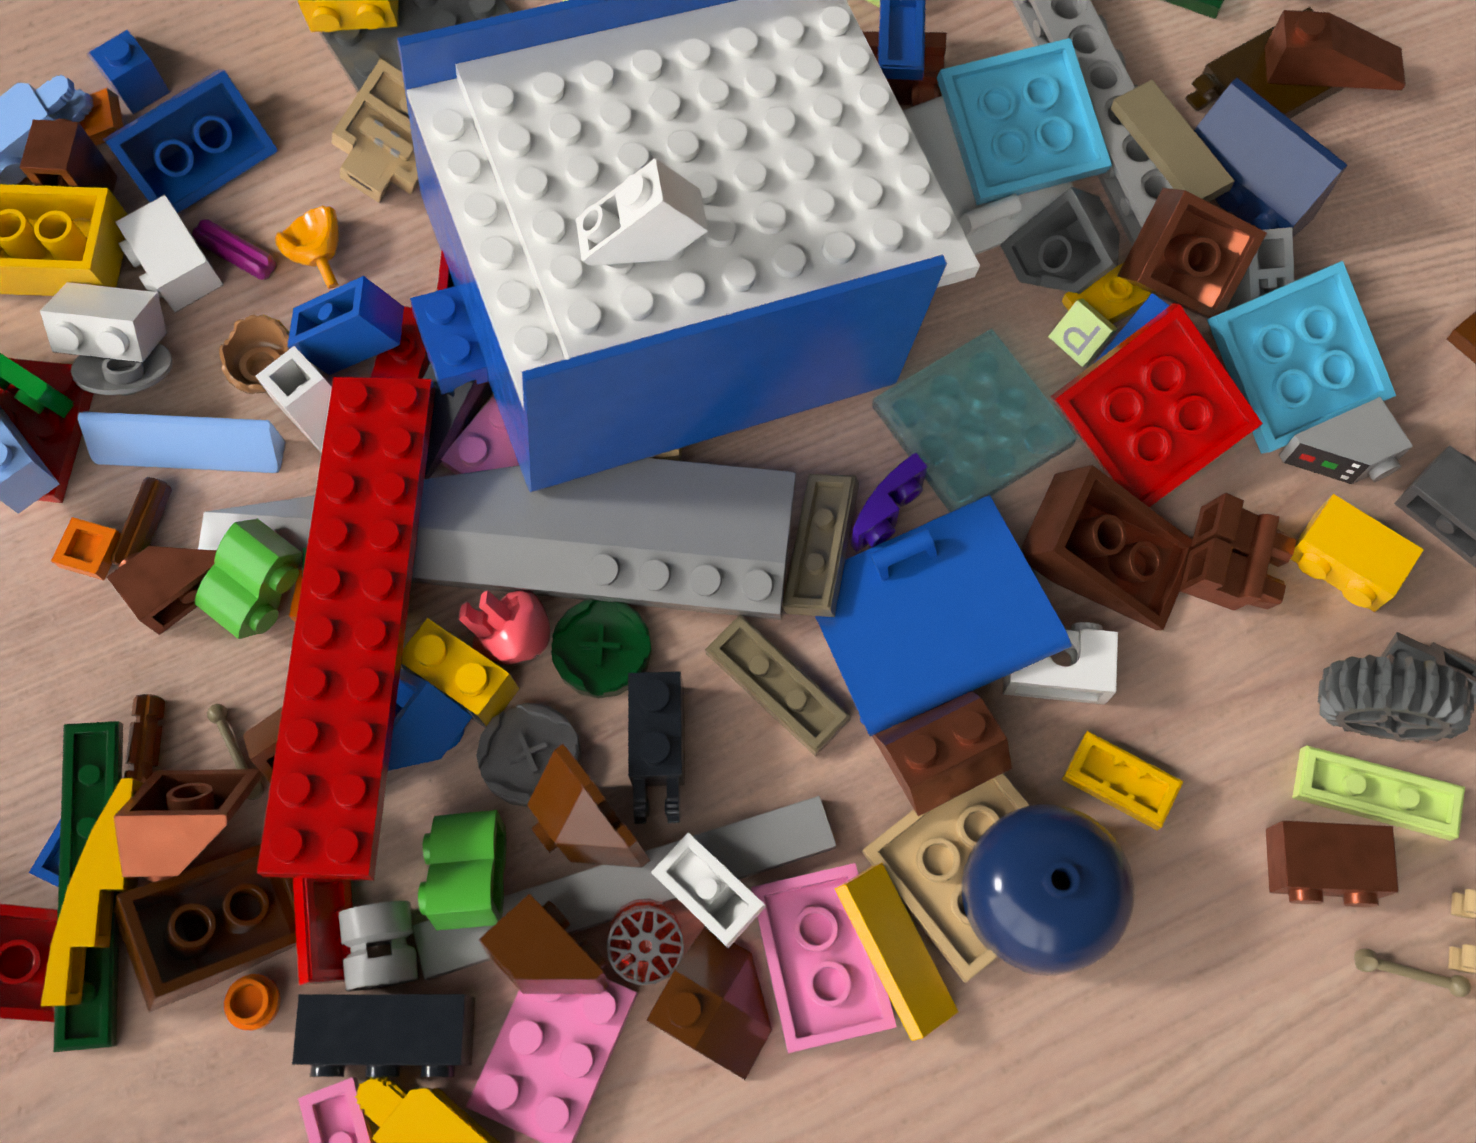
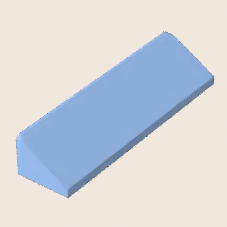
[78,411,285,473]

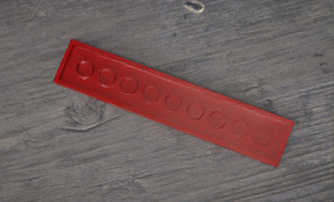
[257,377,436,880]

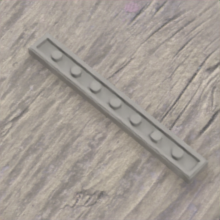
[413,796,836,980]

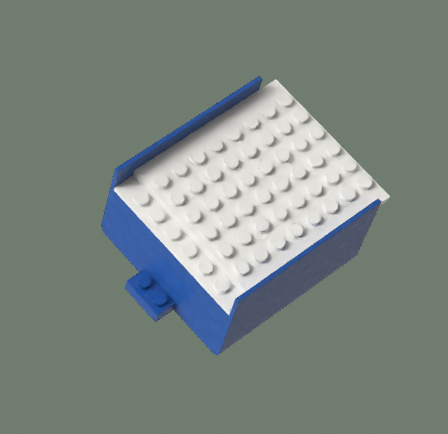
[397,0,980,493]

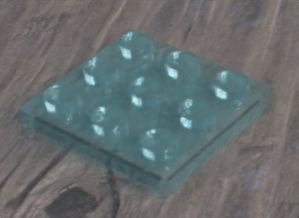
[872,328,1077,512]

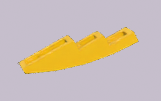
[41,778,144,1006]

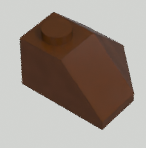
[527,744,650,868]
[646,926,772,1080]

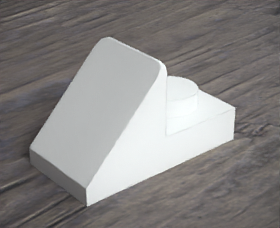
[651,832,766,948]

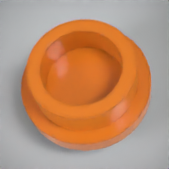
[224,974,281,1031]

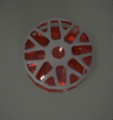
[607,898,684,985]

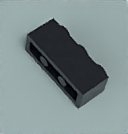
[292,994,475,1077]

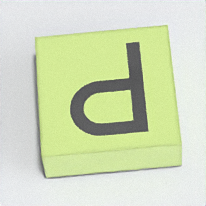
[1048,299,1118,367]

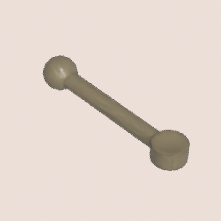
[207,704,264,800]
[1354,949,1471,997]

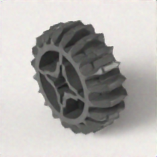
[1318,654,1475,743]

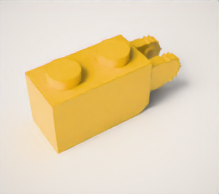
[354,1077,501,1143]

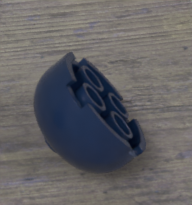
[962,804,1134,976]

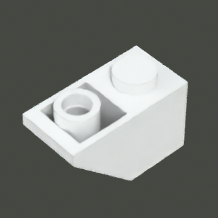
[576,158,708,266]
[256,346,332,453]

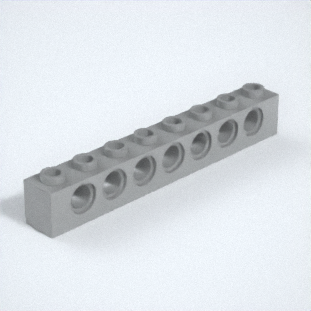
[1012,0,1174,246]

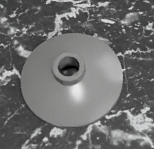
[71,343,173,395]

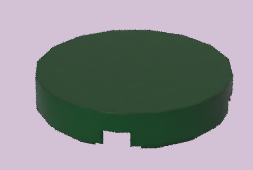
[551,599,652,698]

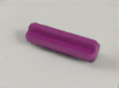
[192,219,276,280]

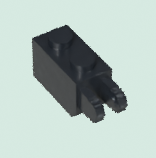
[628,671,685,824]

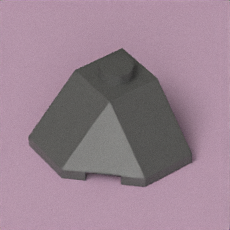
[1000,187,1120,294]

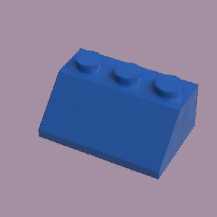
[103,69,278,213]

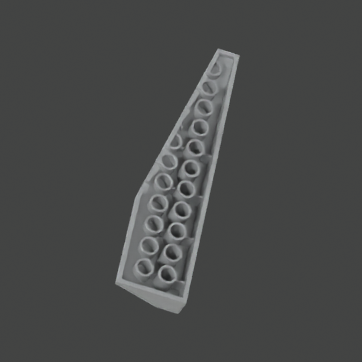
[198,458,796,620]

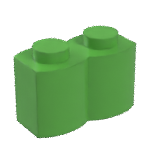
[195,518,302,639]
[418,810,507,931]

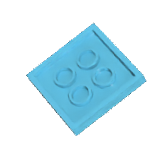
[937,38,1112,206]
[1207,261,1396,454]

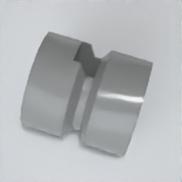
[339,901,419,992]

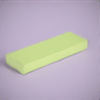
[1292,745,1465,841]

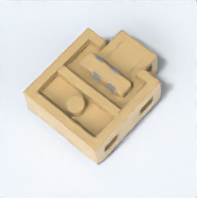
[331,58,419,203]

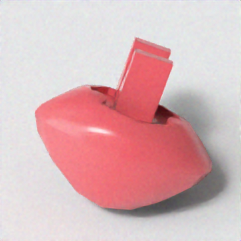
[459,590,550,665]

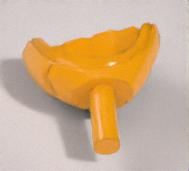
[275,205,339,289]

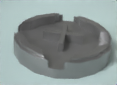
[476,702,582,807]

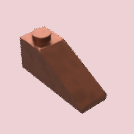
[1265,10,1406,91]

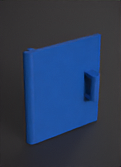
[815,495,1072,736]

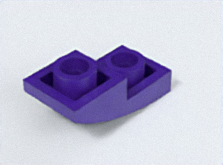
[851,452,928,553]

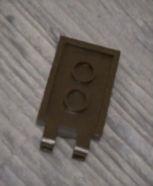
[1185,7,1345,119]

